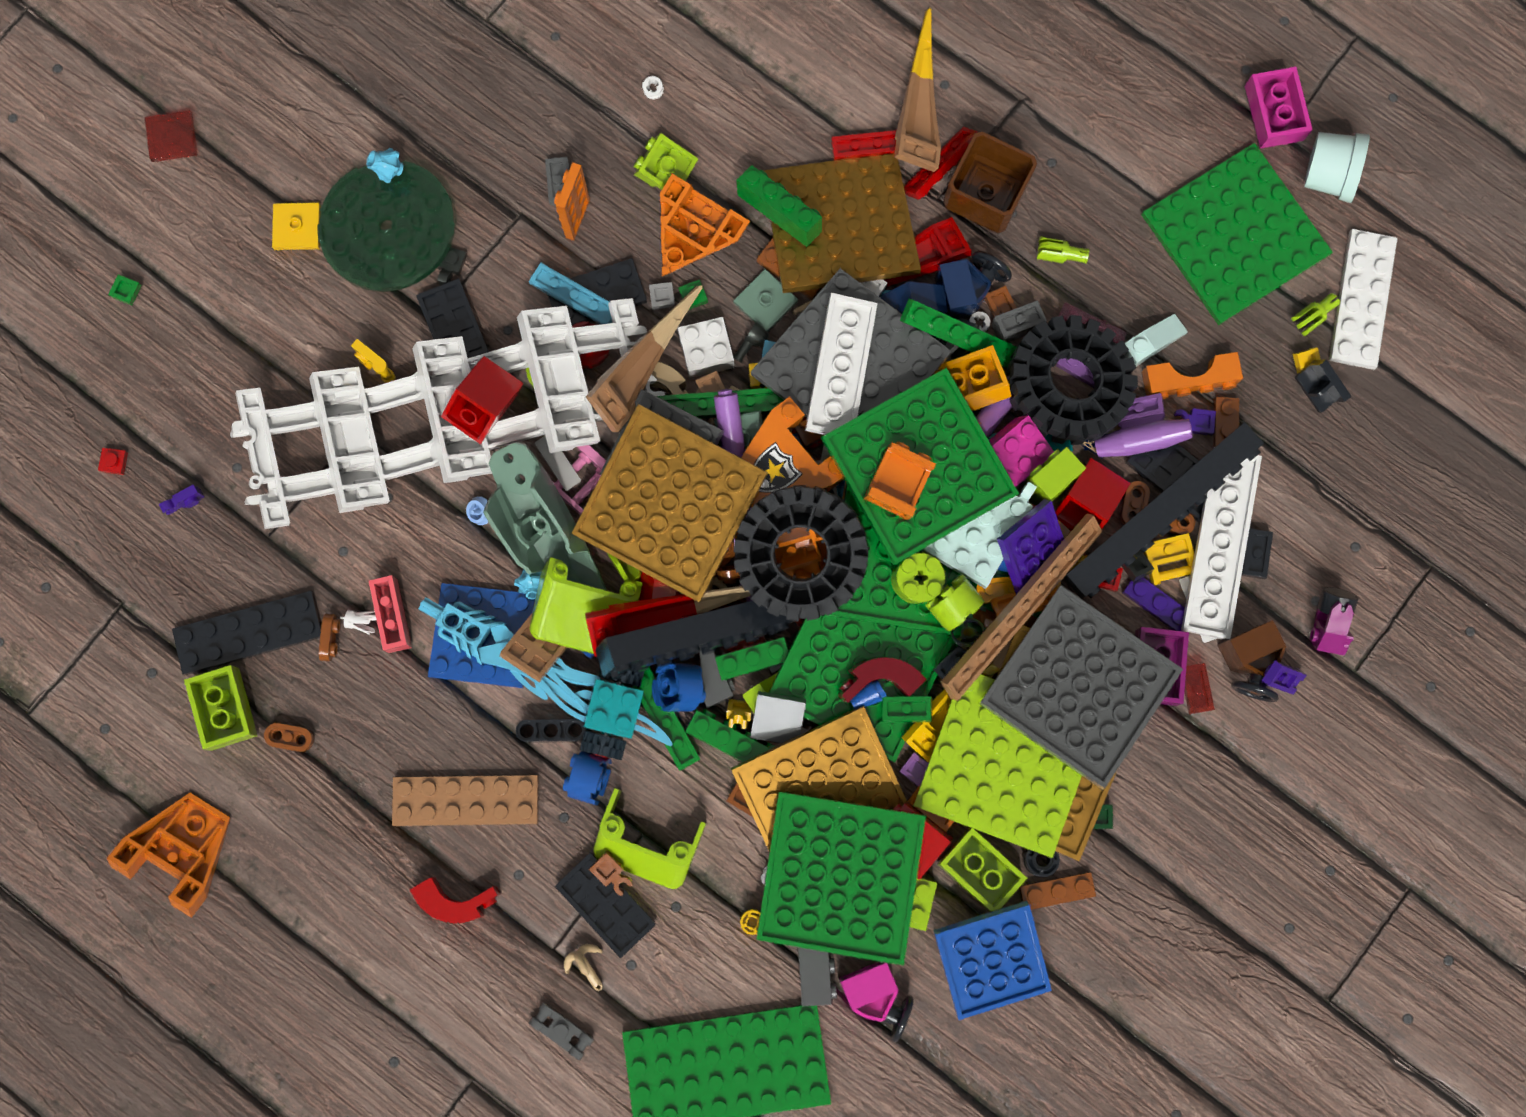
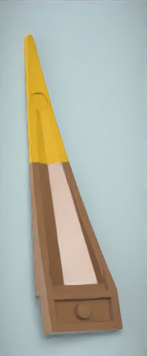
[894,8,941,172]

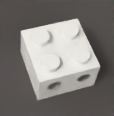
[678,317,734,379]

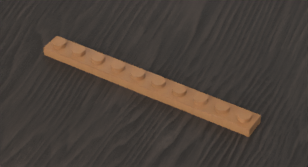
[941,514,1102,701]

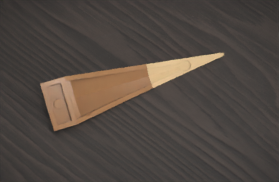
[586,286,702,432]

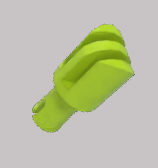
[1037,237,1089,264]
[1291,293,1340,336]

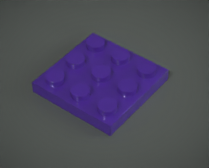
[997,499,1064,595]

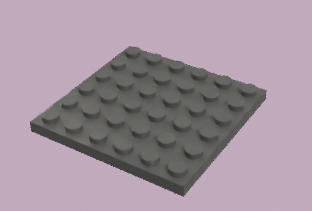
[751,268,952,418]
[979,586,1183,790]

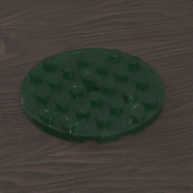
[317,161,455,292]

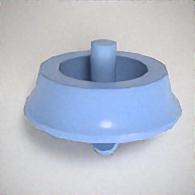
[466,496,488,525]

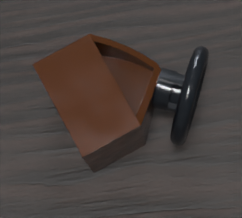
[1217,620,1286,702]

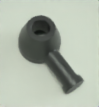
[733,321,769,363]

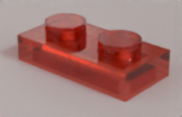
[1184,663,1215,715]

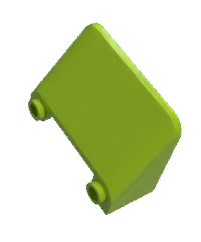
[530,557,642,654]

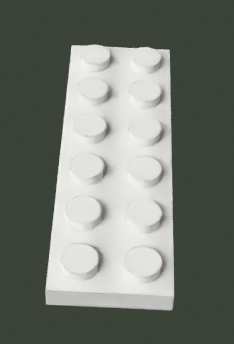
[1329,229,1397,370]
[805,293,878,435]

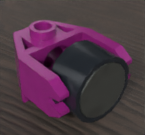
[1310,587,1359,656]

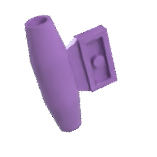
[1095,393,1193,457]

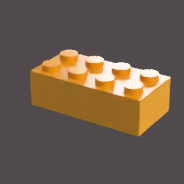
[935,345,1011,411]

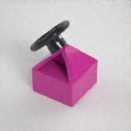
[838,961,914,1043]

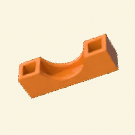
[1142,352,1243,399]

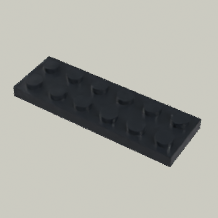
[172,591,321,675]

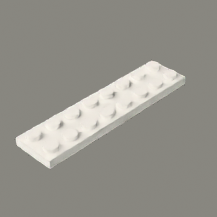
[1181,447,1262,640]

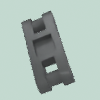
[529,1002,595,1060]

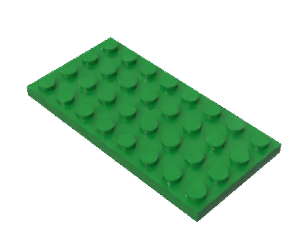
[622,1005,831,1117]

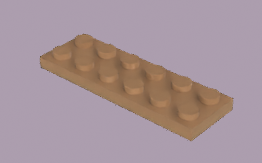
[392,775,539,826]

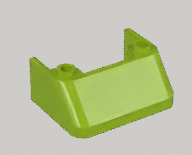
[593,788,706,889]

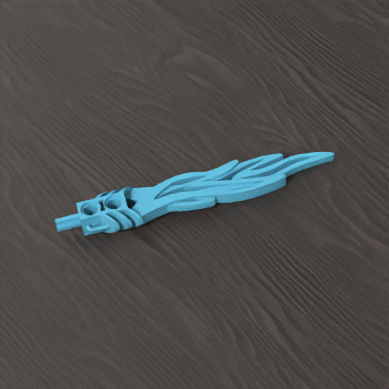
[418,597,672,746]

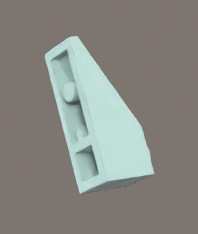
[1124,314,1188,367]

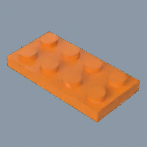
[554,162,590,241]

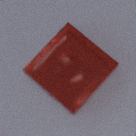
[144,110,197,163]

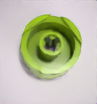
[891,553,945,604]
[925,574,984,631]

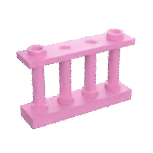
[553,445,606,516]

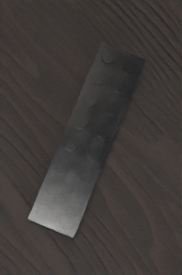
[595,601,794,679]

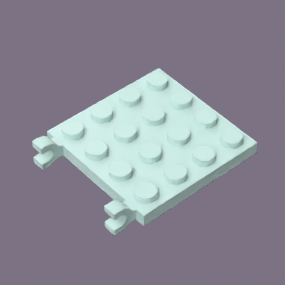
[921,482,1037,589]

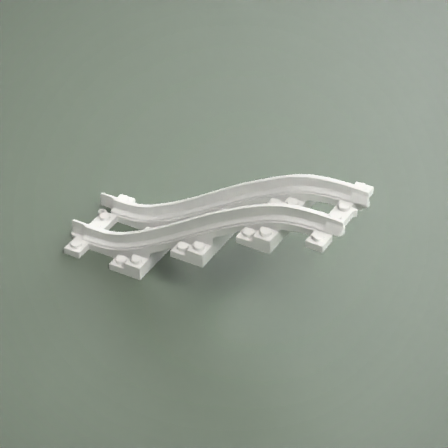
[230,298,665,529]

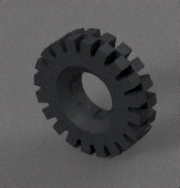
[1006,315,1138,445]
[733,485,869,621]

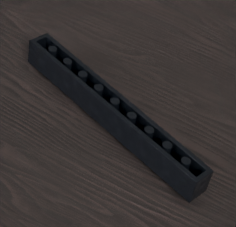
[1063,422,1264,599]

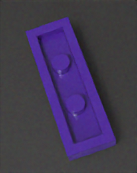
[1122,578,1185,632]

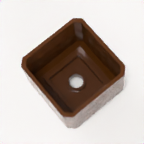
[944,131,1037,233]

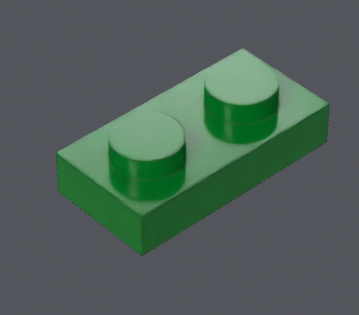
[882,696,932,723]

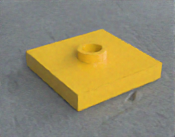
[272,203,321,250]

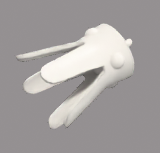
[340,610,376,635]

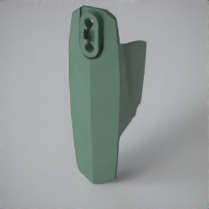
[483,442,607,591]

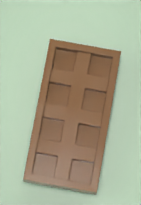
[500,612,567,683]

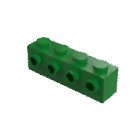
[736,165,822,247]
[685,709,776,762]

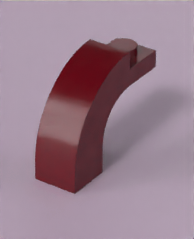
[837,657,927,703]

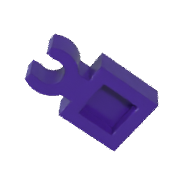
[1174,408,1216,436]
[159,484,205,515]

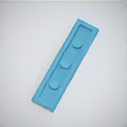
[529,263,613,325]

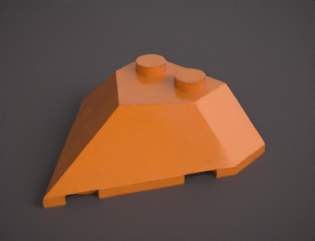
[660,174,750,276]

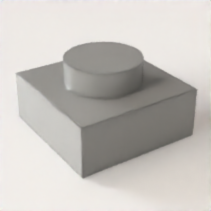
[649,282,675,310]

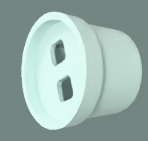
[1304,132,1370,203]

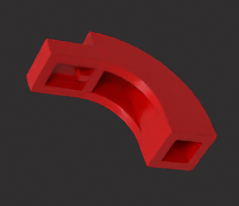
[410,877,501,923]

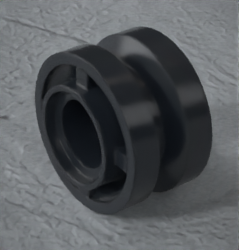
[1023,849,1060,877]

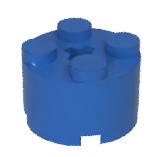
[652,663,706,712]
[563,751,612,806]

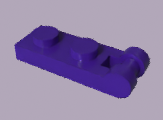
[1262,661,1307,695]

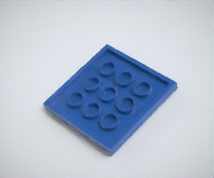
[428,583,535,689]
[933,901,1052,1020]

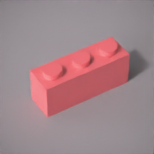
[369,575,412,653]

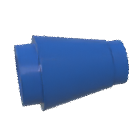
[850,679,887,709]

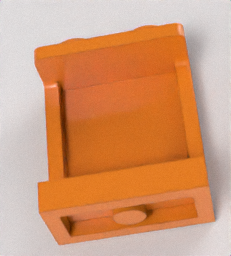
[863,442,936,520]

